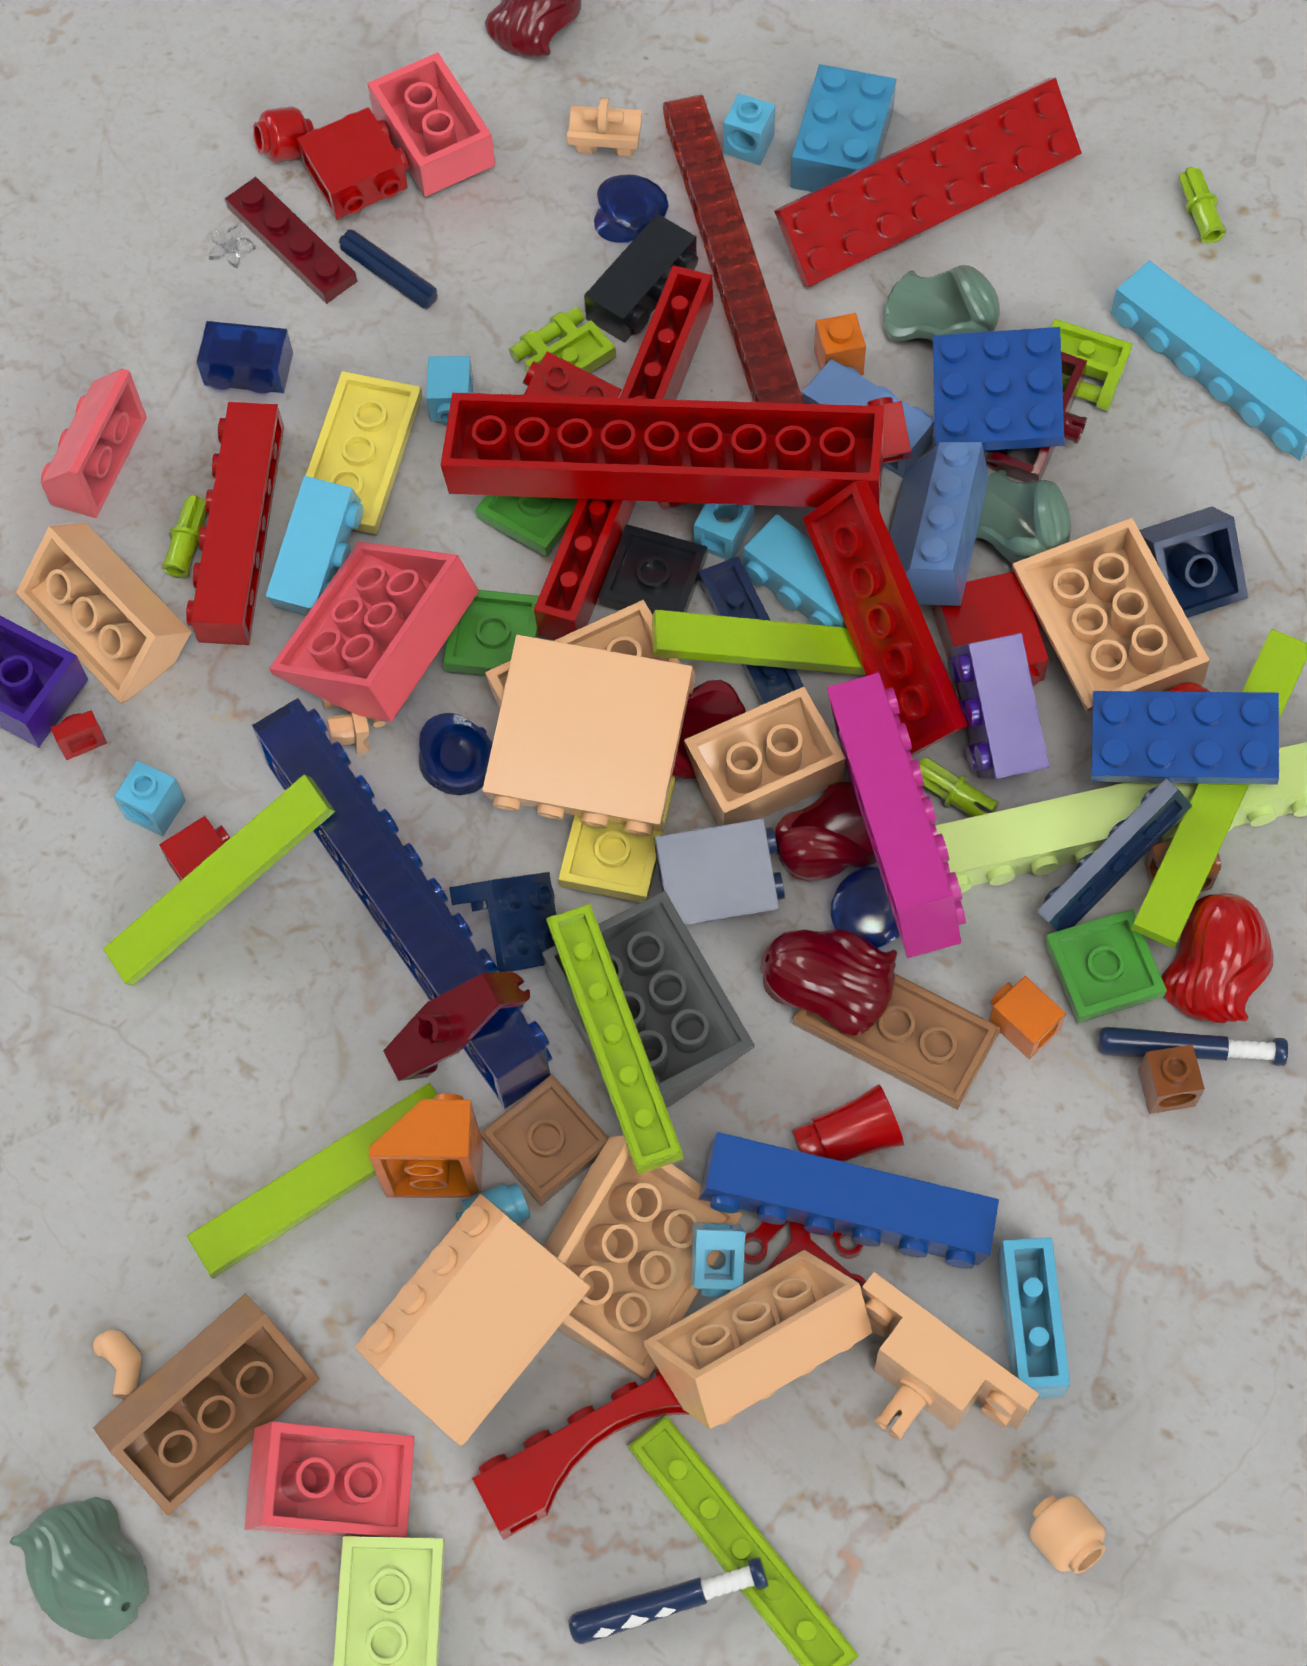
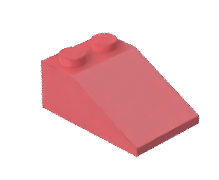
[244,1421,414,1538]

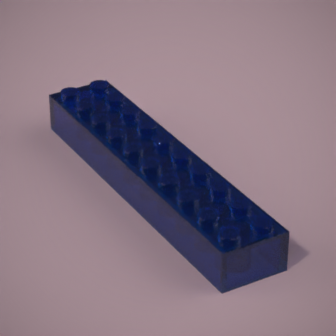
[252,698,553,1109]

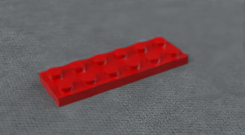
[802,479,969,756]

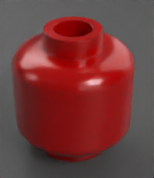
[253,106,314,162]

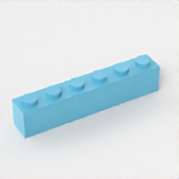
[1111,260,1307,461]

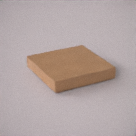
[480,1074,609,1206]

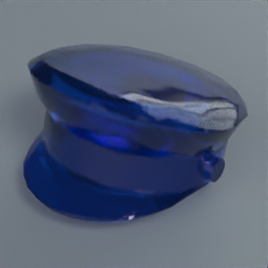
[594,174,669,243]
[419,713,493,796]
[830,867,900,948]

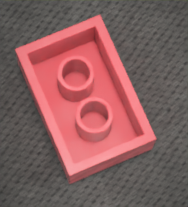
[367,52,496,197]

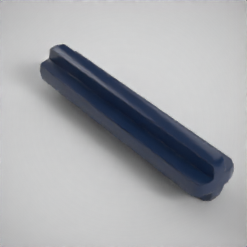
[339,229,438,308]

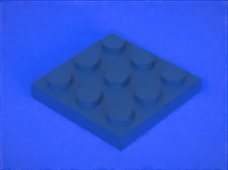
[933,327,1065,451]

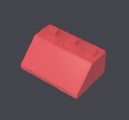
[41,369,147,518]

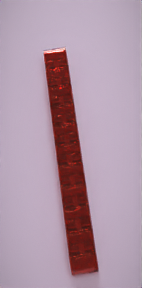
[663,94,804,404]

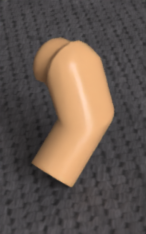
[93,1329,142,1399]

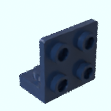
[449,872,556,972]

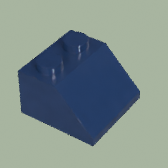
[1139,506,1248,618]

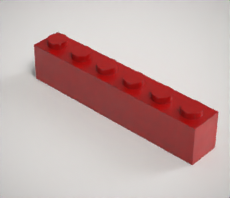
[186,402,284,645]

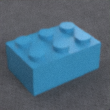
[790,64,896,192]

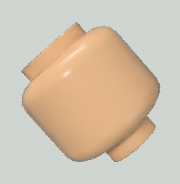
[1030,1495,1106,1574]

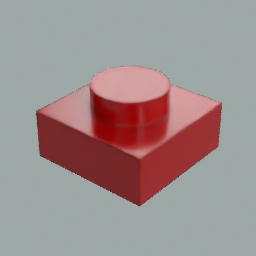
[50,710,107,760]

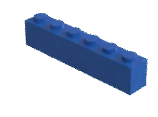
[699,1132,999,1269]

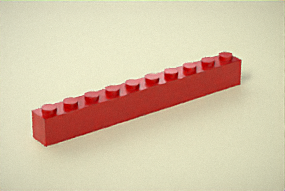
[534,265,714,640]

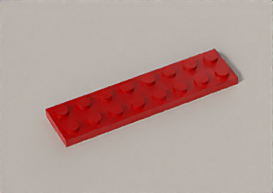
[774,77,1082,287]

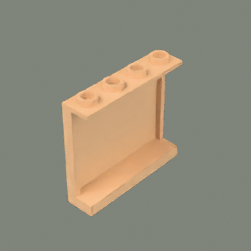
[482,634,696,836]

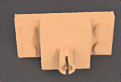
[861,1272,1039,1441]

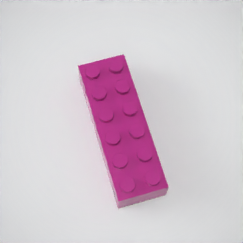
[826,672,966,958]

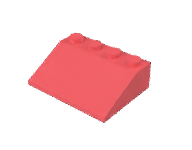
[269,541,479,722]

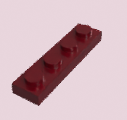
[225,177,358,304]

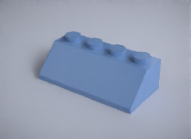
[890,442,989,606]

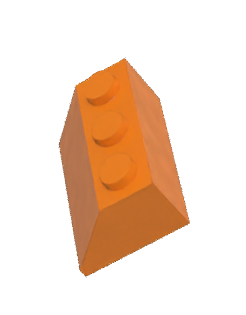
[369,1093,483,1198]

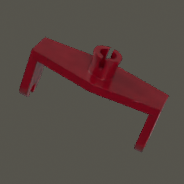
[986,352,1087,482]
[383,971,530,1081]

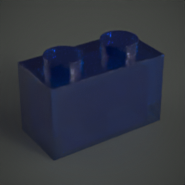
[196,321,293,394]

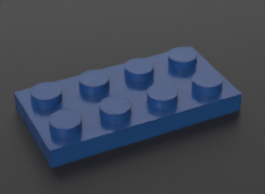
[1092,691,1279,785]

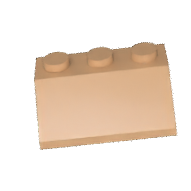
[684,686,846,826]

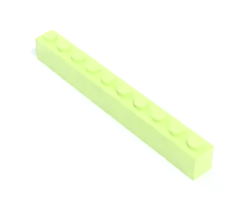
[935,742,1307,893]

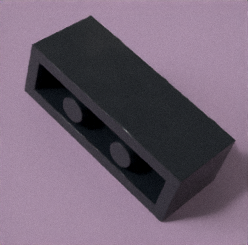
[584,213,698,343]

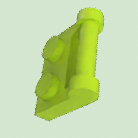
[1051,318,1133,411]

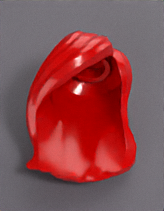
[1161,893,1274,1023]

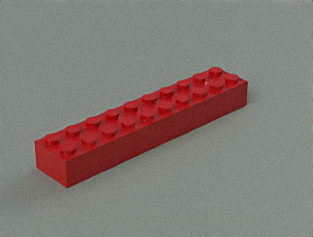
[440,393,885,508]

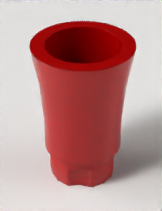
[792,1084,904,1162]

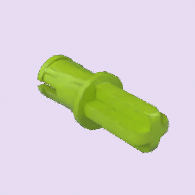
[1179,166,1226,244]
[162,495,207,578]
[918,757,999,817]

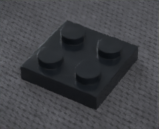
[599,524,708,615]

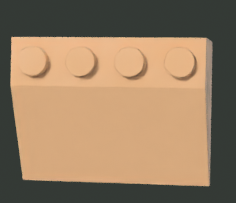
[1012,518,1210,712]
[544,1135,742,1380]
[354,1193,591,1447]

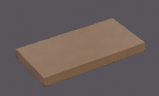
[792,974,1001,1110]

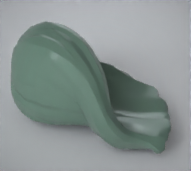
[883,265,1000,341]
[976,470,1071,563]
[10,1497,149,1640]

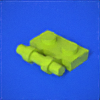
[509,307,616,373]

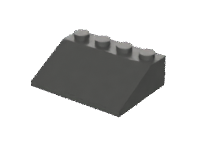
[542,891,754,1108]

